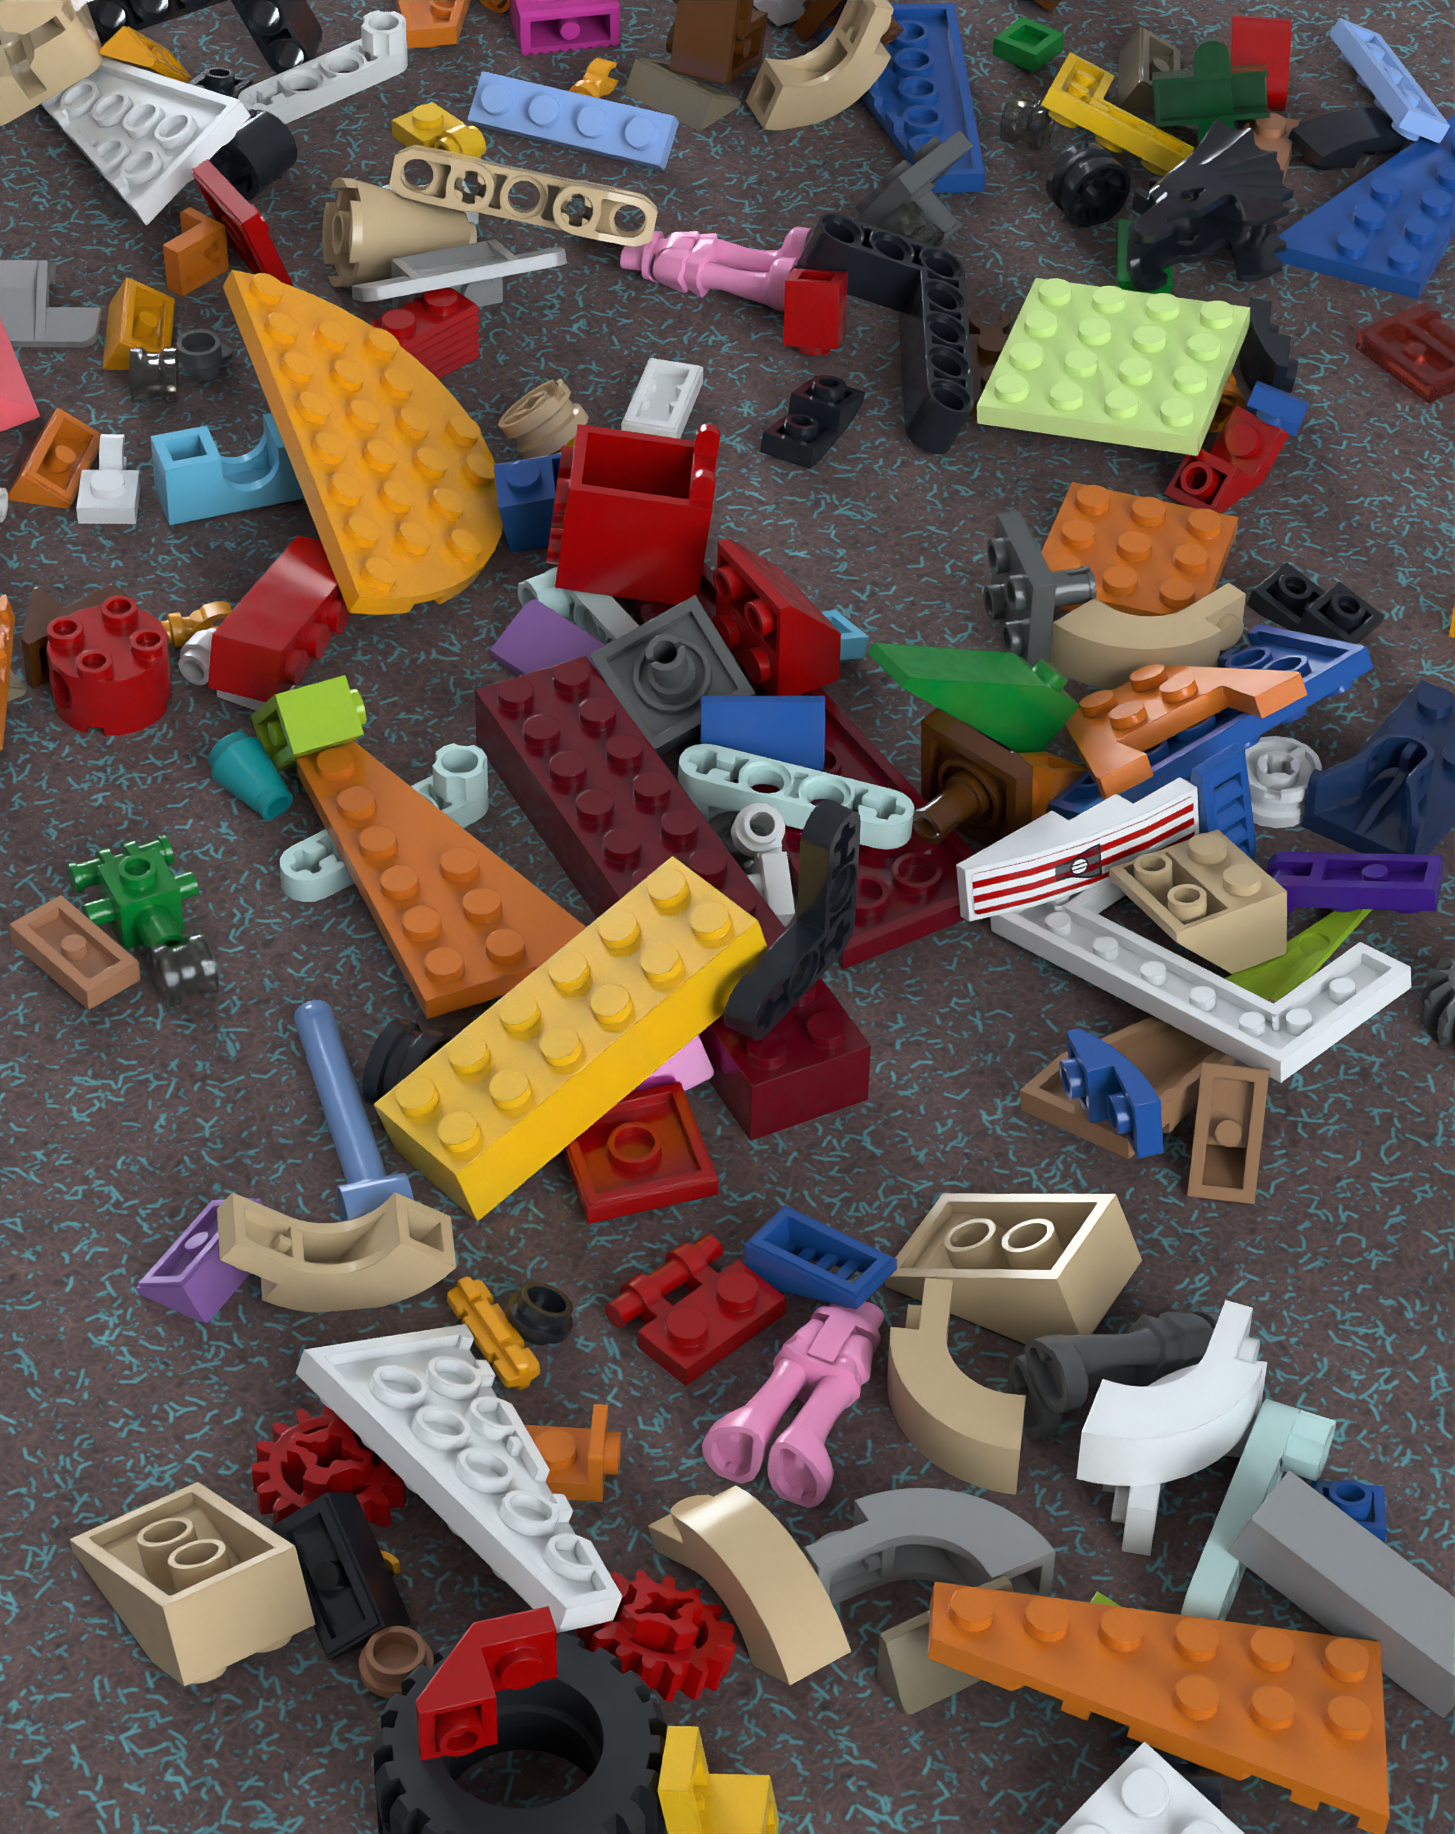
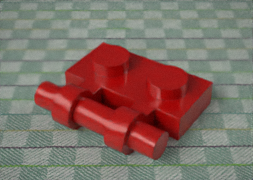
[604,1234,786,1386]

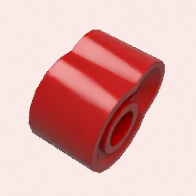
[1228,15,1292,111]

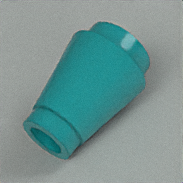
[208,731,293,820]

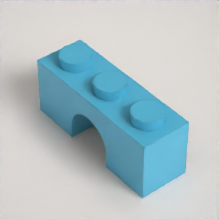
[150,413,304,525]

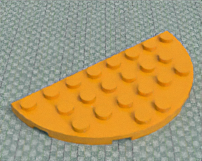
[223,270,503,615]

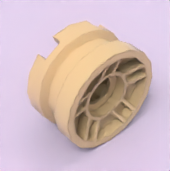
[498,378,589,460]

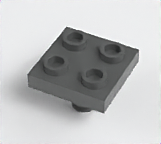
[855,130,973,248]
[983,510,1096,665]
[589,595,756,756]

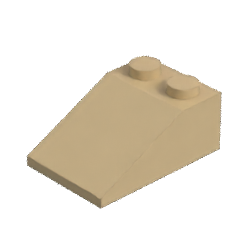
[884,1193,1142,1344]
[69,1482,316,1686]

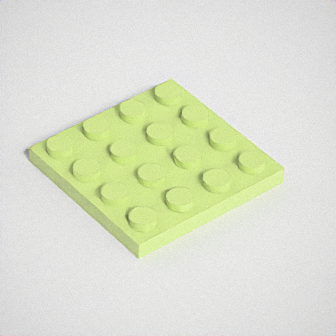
[977,278,1250,456]

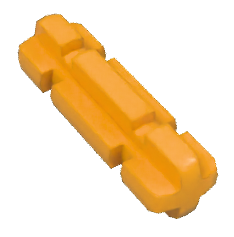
[447,1276,540,1391]

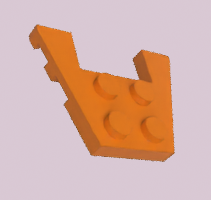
[1064,664,1307,800]

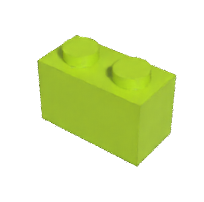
[251,675,367,771]

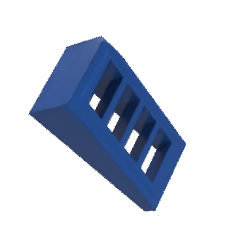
[1190,743,1256,860]
[744,1205,897,1310]

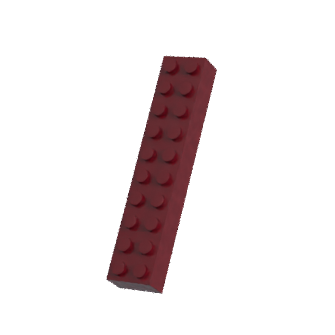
[475,656,871,1141]

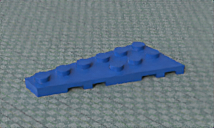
[805,3,985,193]
[1275,115,1455,299]
[1047,624,1373,820]

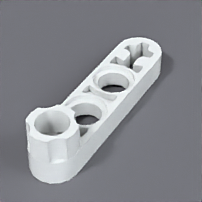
[238,10,408,124]

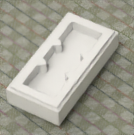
[621,358,703,439]

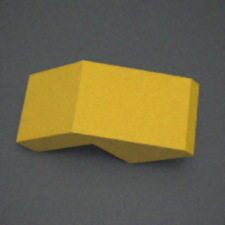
[658,1726,779,1834]

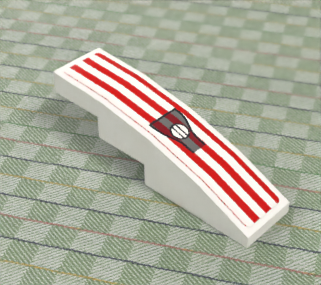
[956,777,1199,922]

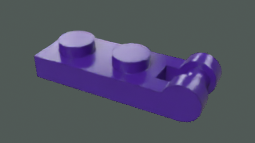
[1265,851,1444,915]

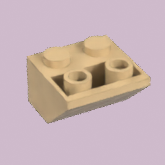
[1109,829,1287,974]

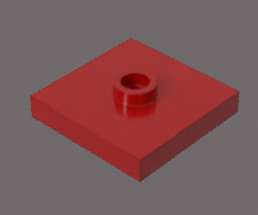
[192,159,294,287]
[562,1081,718,1224]

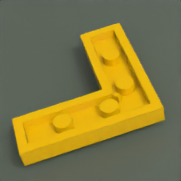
[1041,52,1195,177]

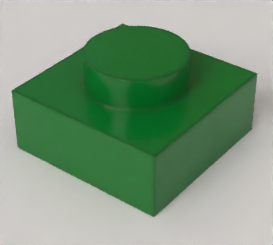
[993,16,1064,73]

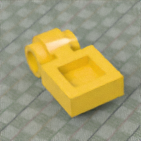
[391,102,486,159]

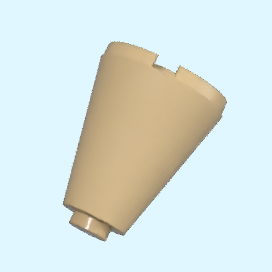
[322,177,477,288]

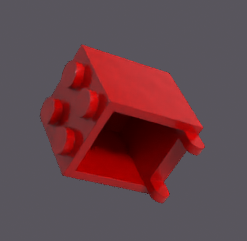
[546,424,720,605]

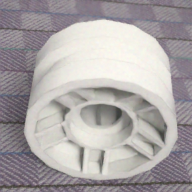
[1245,736,1322,828]

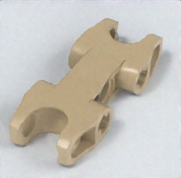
[389,145,658,247]

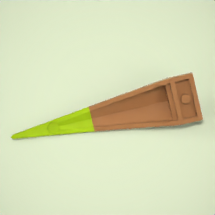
[1020,909,1372,1159]

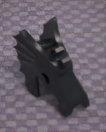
[1126,119,1294,292]

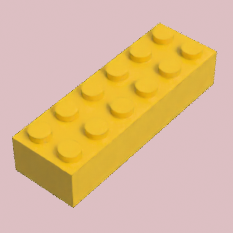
[374,856,768,1222]

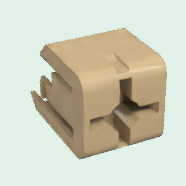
[0,0,104,126]

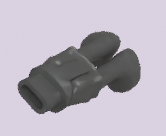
[1008,1311,1251,1441]

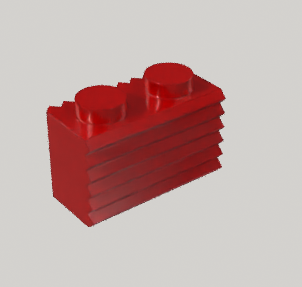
[371,287,481,380]

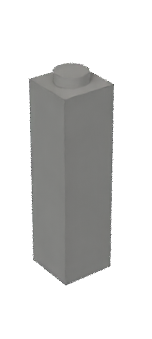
[1227,1470,1455,1718]

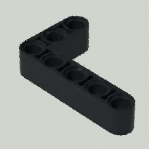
[86,0,323,74]
[798,213,974,454]

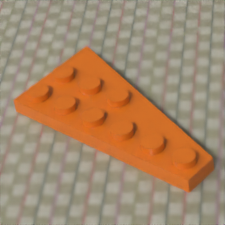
[927,1582,1390,1834]

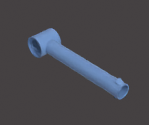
[294,1000,414,1222]

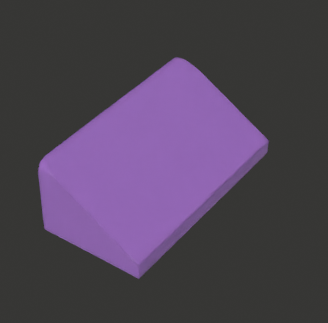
[490,599,606,676]
[136,1198,264,1323]

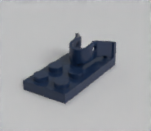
[1302,680,1455,855]

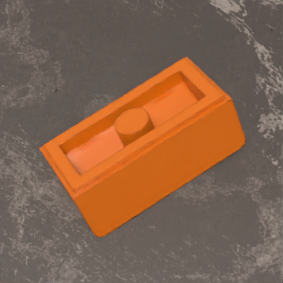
[8,407,101,509]

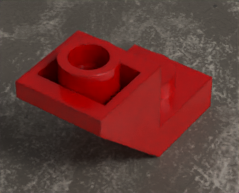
[1164,405,1290,513]
[415,1606,557,1761]

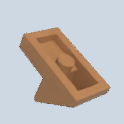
[1187,1062,1270,1204]

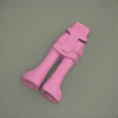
[620,227,814,311]
[702,1301,884,1508]

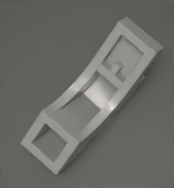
[804,1488,1056,1605]

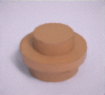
[359,1626,434,1699]

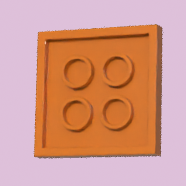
[1041,482,1239,616]

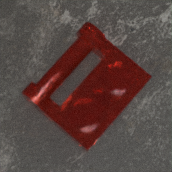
[1356,303,1455,404]

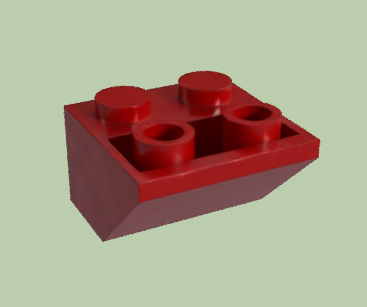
[712,538,841,696]

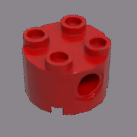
[46,596,173,736]

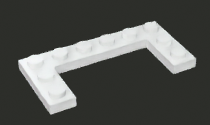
[990,881,1411,1083]

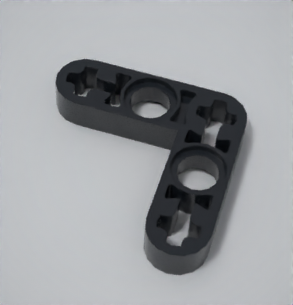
[724,799,861,1041]

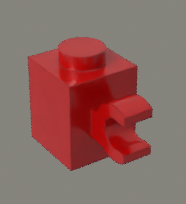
[783,268,848,356]

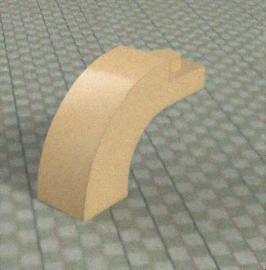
[746,0,894,130]
[1049,583,1246,690]
[217,1192,456,1313]
[887,1277,1026,1495]
[648,1485,851,1685]

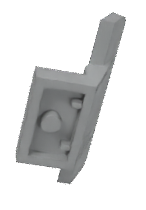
[352,239,567,309]
[0,260,102,348]

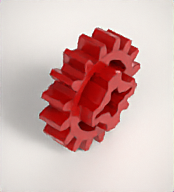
[252,1406,406,1528]
[575,1570,737,1702]

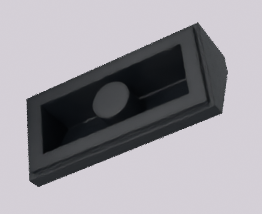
[271,1492,411,1660]

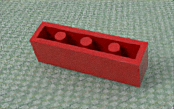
[208,535,352,702]

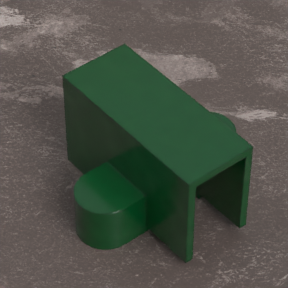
[1151,38,1270,144]

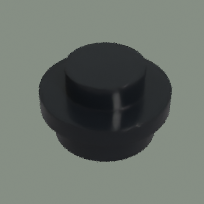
[504,1282,573,1345]

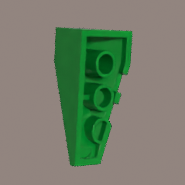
[867,643,1080,753]

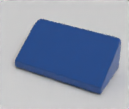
[700,696,825,771]

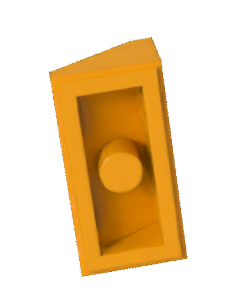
[99,26,194,83]
[102,277,175,370]

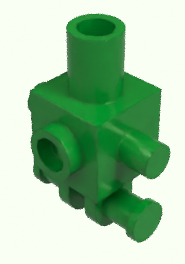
[66,835,199,965]

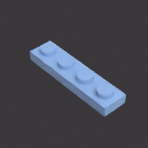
[1329,18,1450,144]
[467,71,679,171]

